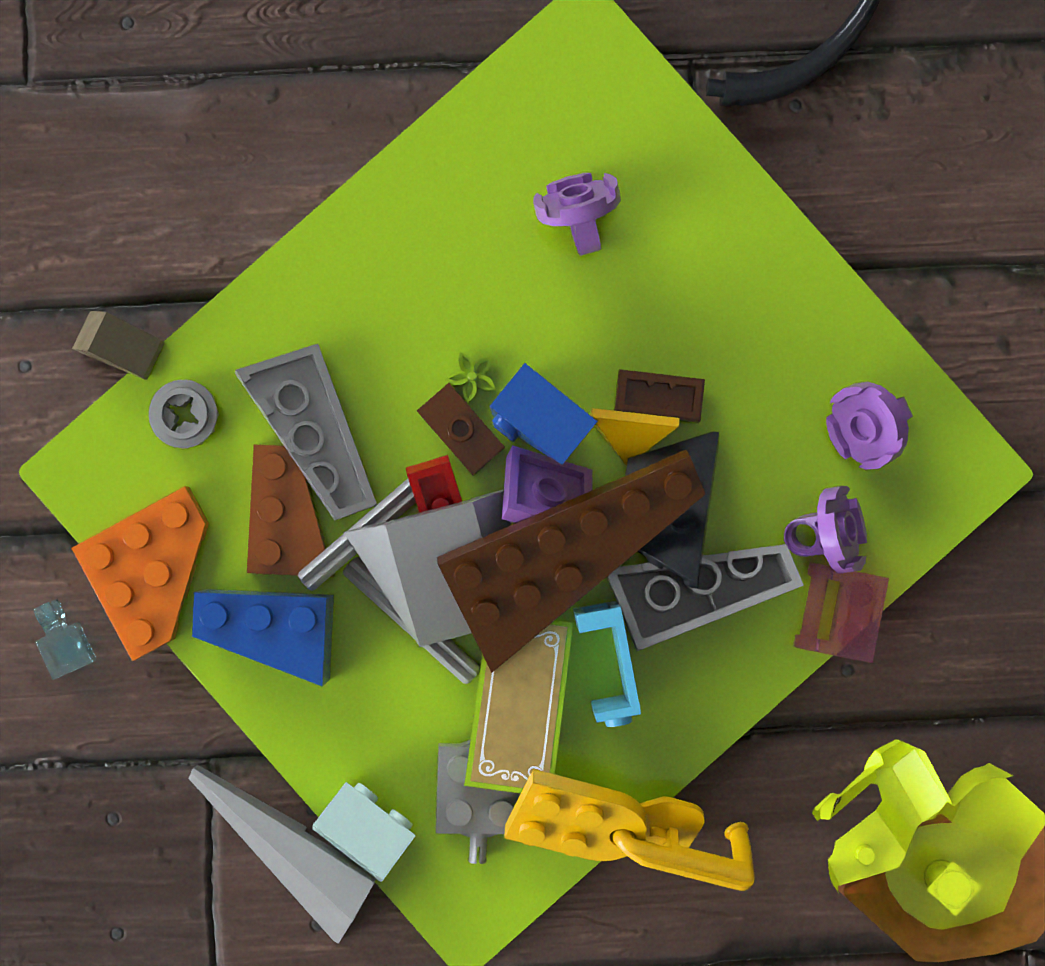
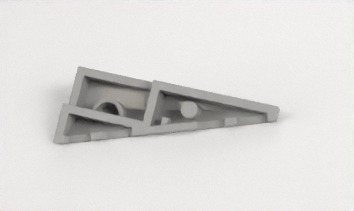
[188,765,376,944]

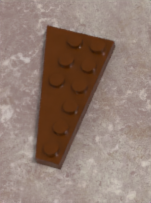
[437,450,706,673]

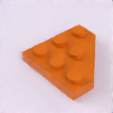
[71,486,209,661]

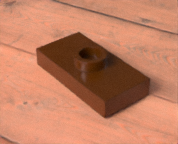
[614,369,705,423]
[417,383,505,476]

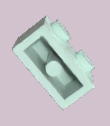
[313,782,416,882]

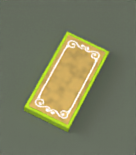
[464,620,573,794]

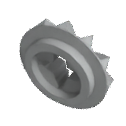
[149,380,219,449]

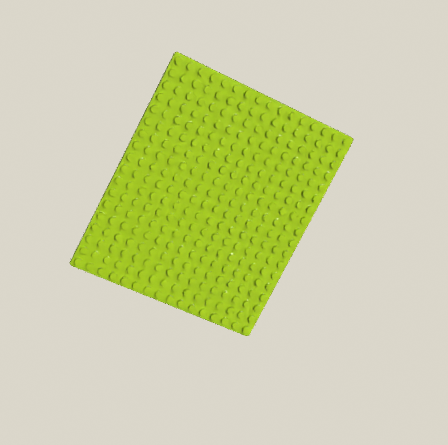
[19,0,1033,966]

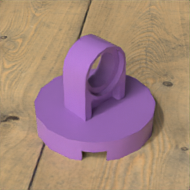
[533,173,621,256]
[826,381,913,470]
[784,486,867,574]

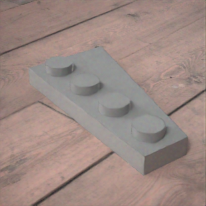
[235,344,377,521]

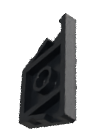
[625,432,719,589]

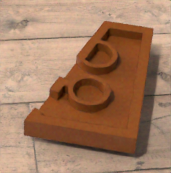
[247,444,335,577]

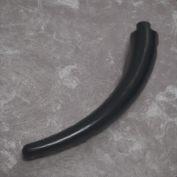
[706,0,880,107]

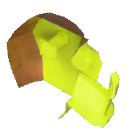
[812,739,1045,962]

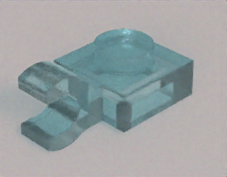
[33,599,97,680]

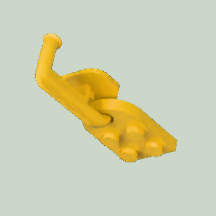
[504,769,755,891]

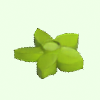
[446,352,496,403]

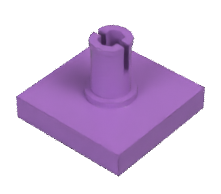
[502,445,592,523]

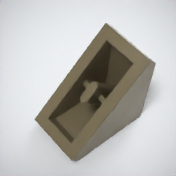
[72,311,165,380]

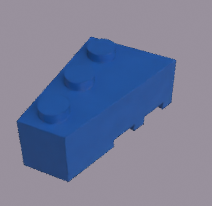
[490,363,597,465]
[192,589,334,686]

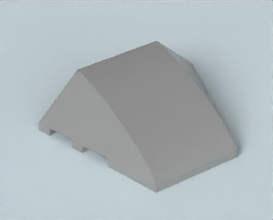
[343,490,511,647]

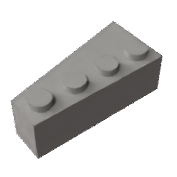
[607,544,804,651]

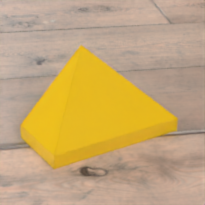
[590,408,680,466]

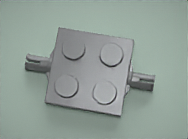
[435,715,520,864]

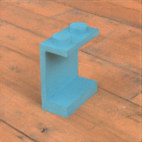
[573,601,641,727]

